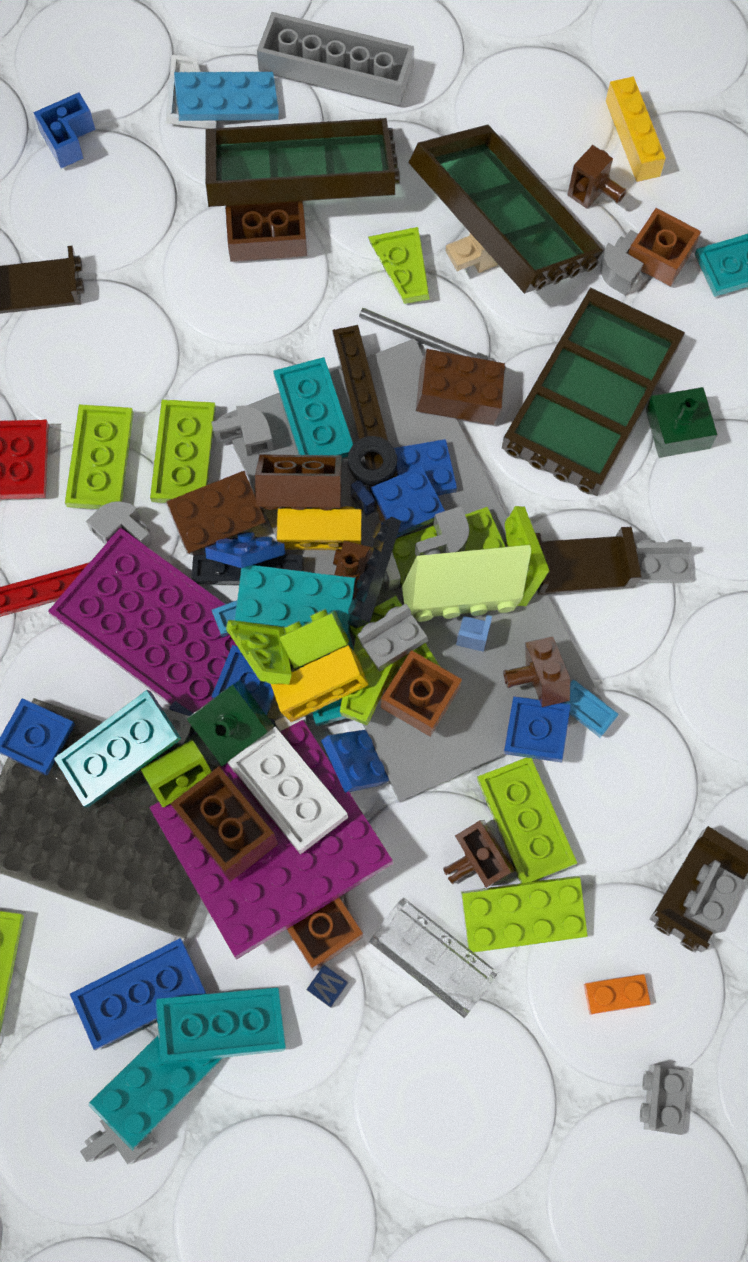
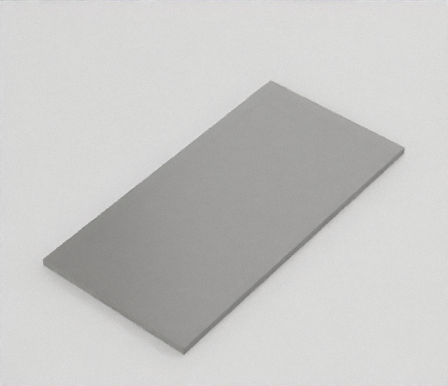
[220,339,603,802]

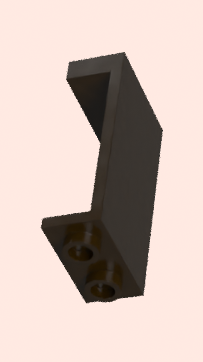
[0,245,84,314]
[535,526,642,595]
[649,826,748,953]

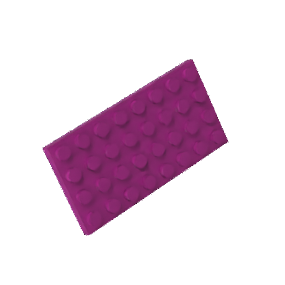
[48,528,292,713]

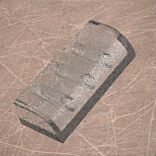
[369,897,499,1019]

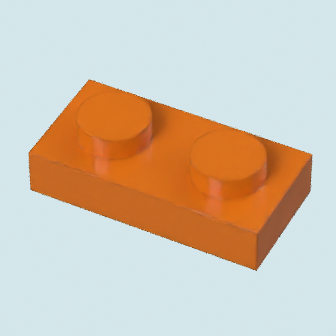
[584,974,651,1015]

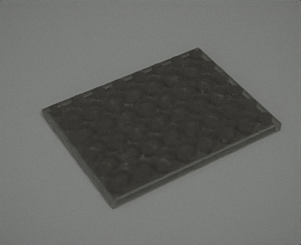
[0,698,221,940]

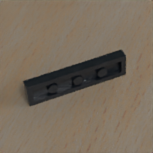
[348,517,401,628]
[191,554,304,584]

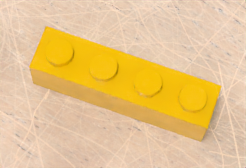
[606,76,666,182]

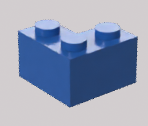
[33,92,95,169]

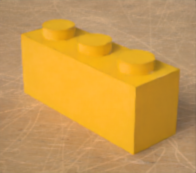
[277,506,361,550]
[271,645,369,722]

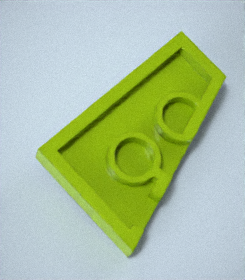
[368,227,430,304]
[504,506,549,606]
[226,620,292,685]

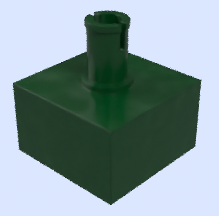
[646,387,718,458]
[187,680,274,766]

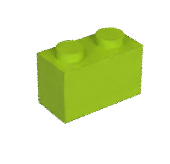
[279,609,349,669]
[141,740,211,808]

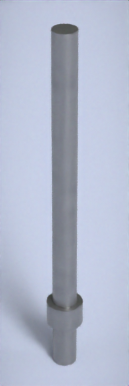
[359,308,506,373]

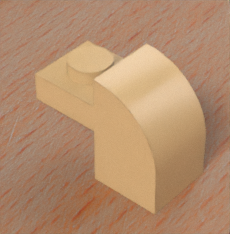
[445,233,498,273]

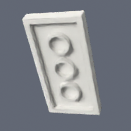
[228,727,348,854]

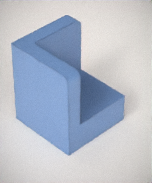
[456,615,492,652]

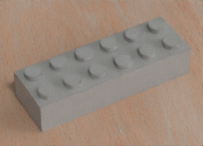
[257,12,414,106]

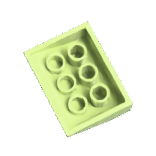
[401,545,531,622]

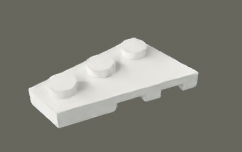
[166,55,216,129]

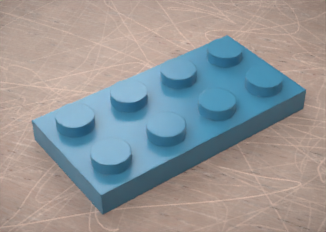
[174,72,279,121]

